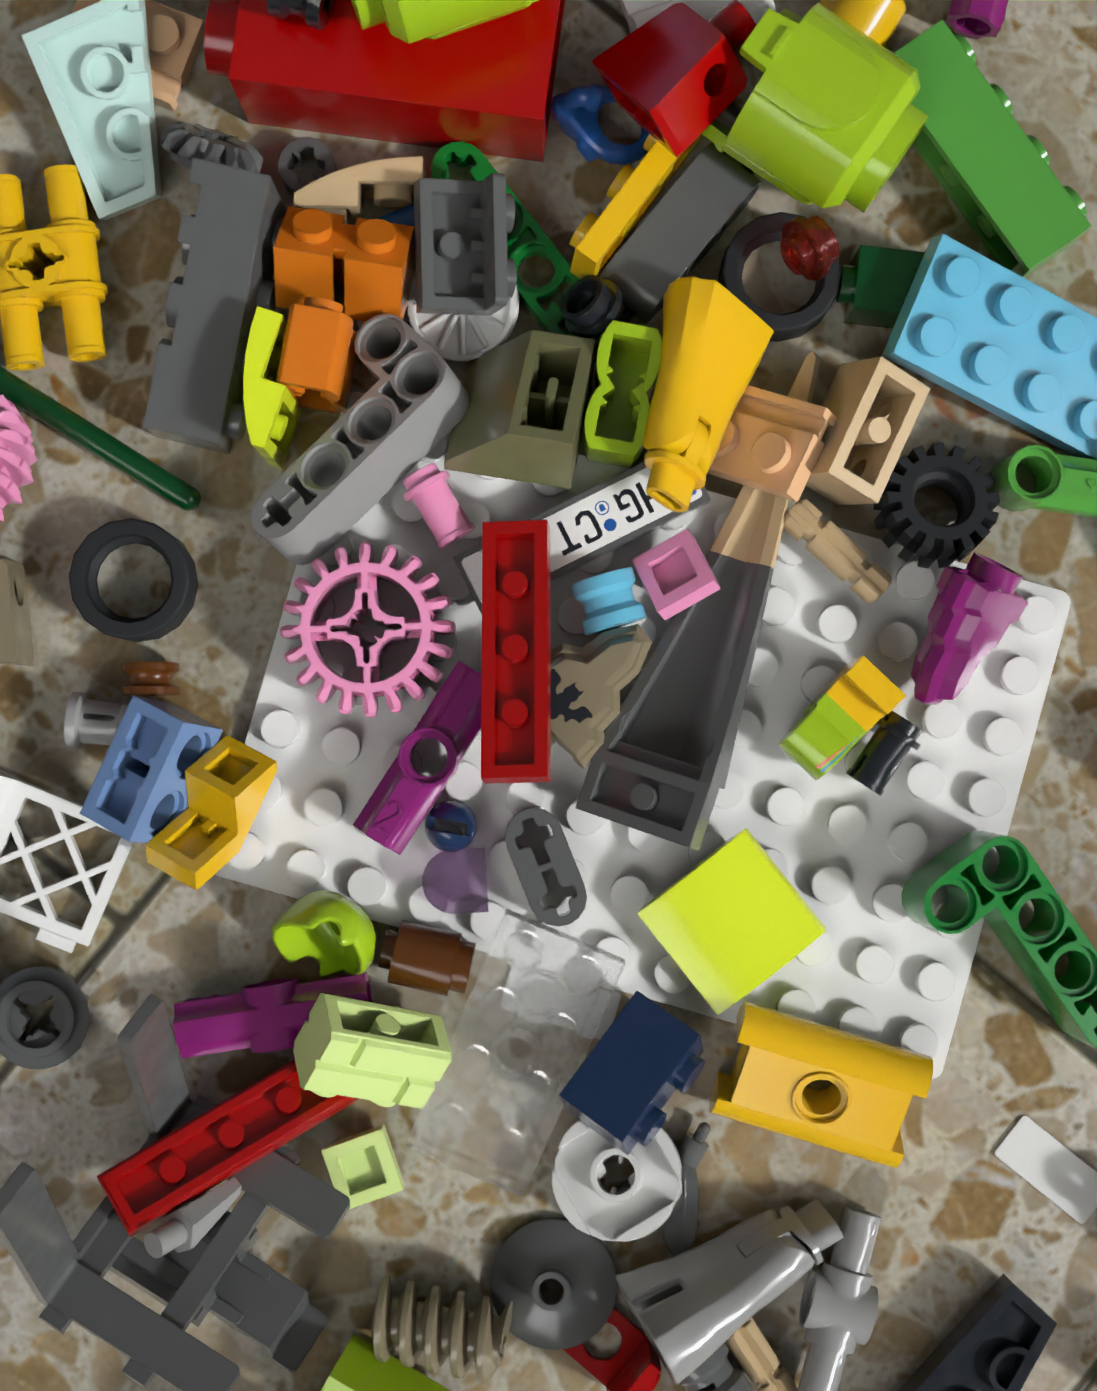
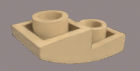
[294,156,427,224]

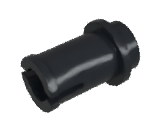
[846,711,922,796]

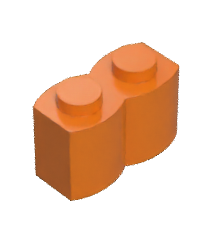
[275,297,357,414]

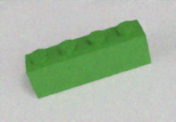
[894,19,1092,278]

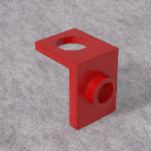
[563,1307,662,1391]

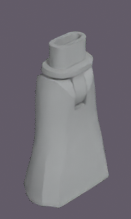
[615,1199,843,1384]

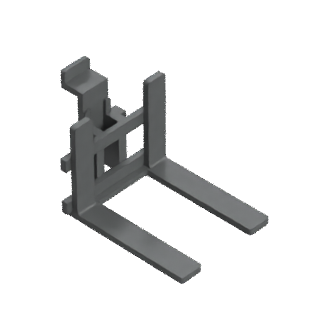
[0,994,350,1391]

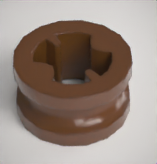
[121,662,180,696]

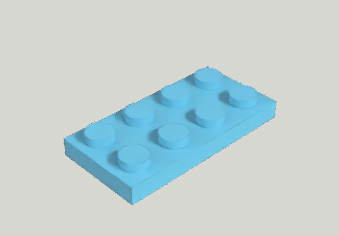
[882,234,1097,460]

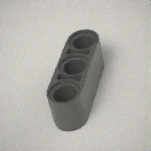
[599,142,762,324]

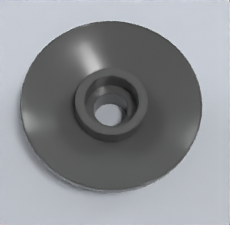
[490,1218,618,1350]

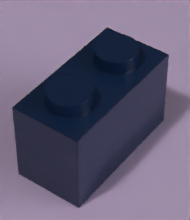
[559,991,705,1155]

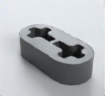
[505,807,587,927]

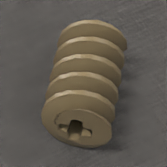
[371,1275,513,1384]

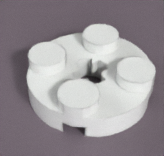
[552,1120,682,1242]

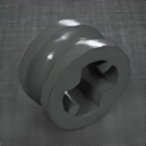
[278,137,337,196]

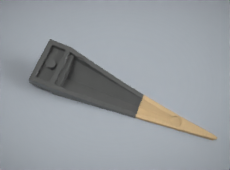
[575,351,820,851]

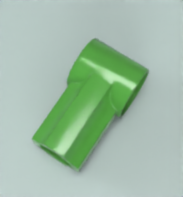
[989,445,1097,519]

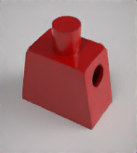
[592,0,756,158]

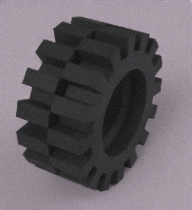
[873,443,1000,568]

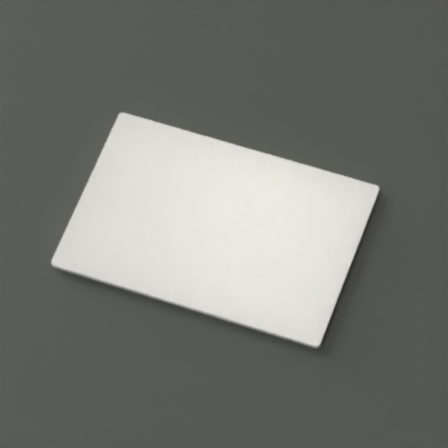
[215,392,1071,1079]

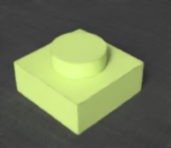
[321,1124,405,1209]

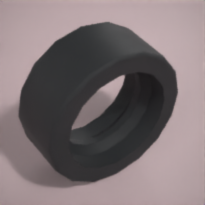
[718,212,842,342]
[69,518,198,642]

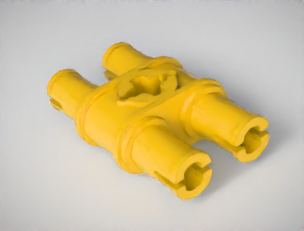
[0,164,108,371]

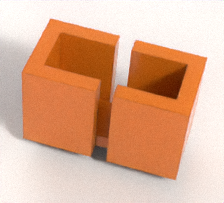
[273,206,414,322]

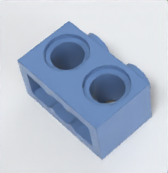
[80,695,223,843]

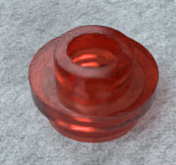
[780,215,839,281]

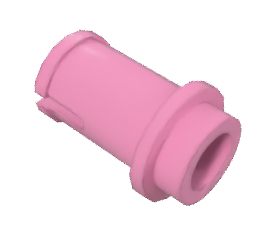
[402,463,476,549]

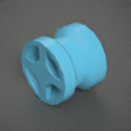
[571,567,647,636]

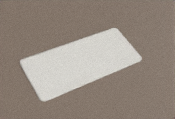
[995,1116,1097,1224]

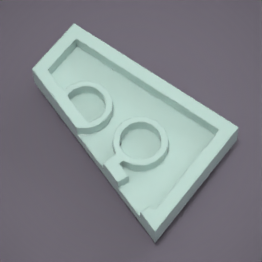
[21,0,162,221]

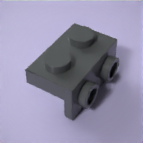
[413,173,517,316]

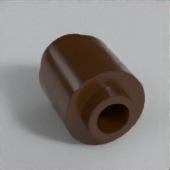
[378,920,476,996]

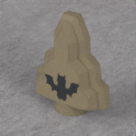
[551,624,653,768]

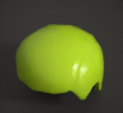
[272,890,376,977]

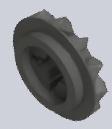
[160,122,264,173]
[0,966,92,1070]

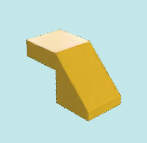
[145,735,277,891]

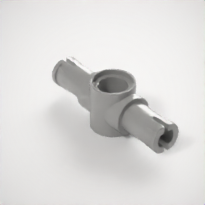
[797,1205,881,1391]

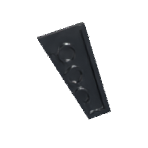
[898,1273,1057,1391]

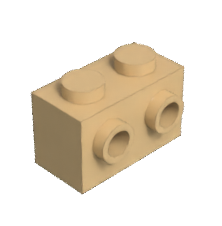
[805,356,931,505]

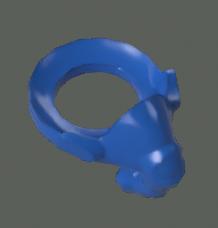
[550,83,649,165]

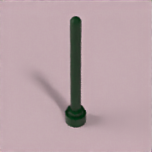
[0,366,201,511]

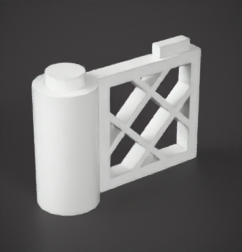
[0,769,134,953]

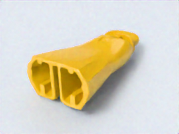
[643,276,774,513]

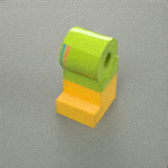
[778,655,906,780]

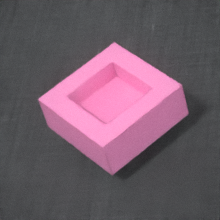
[632,528,721,620]

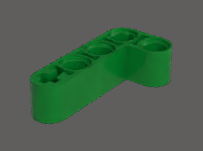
[901,831,1097,1049]

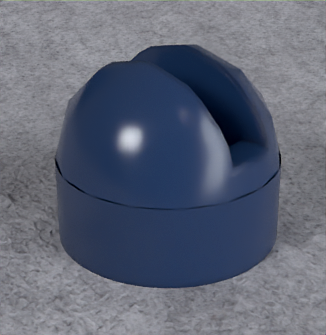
[425,800,477,852]

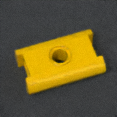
[709,1001,933,1168]

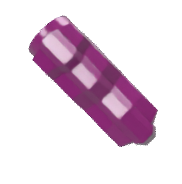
[910,552,1028,705]

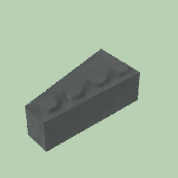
[143,157,287,454]

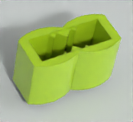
[583,320,662,468]

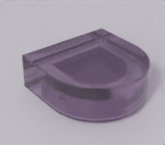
[422,846,489,914]

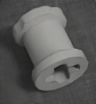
[64,692,132,749]

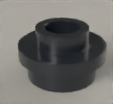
[561,275,622,338]

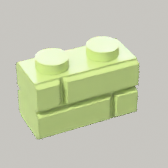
[293,993,452,1109]

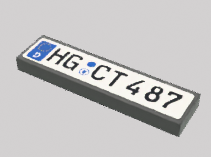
[453,462,711,615]

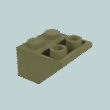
[444,330,595,489]

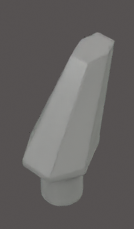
[144,1177,242,1258]

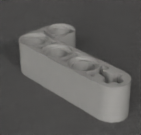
[251,314,470,565]

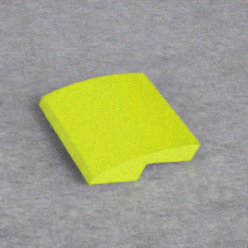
[243,306,303,469]
[637,827,826,1015]

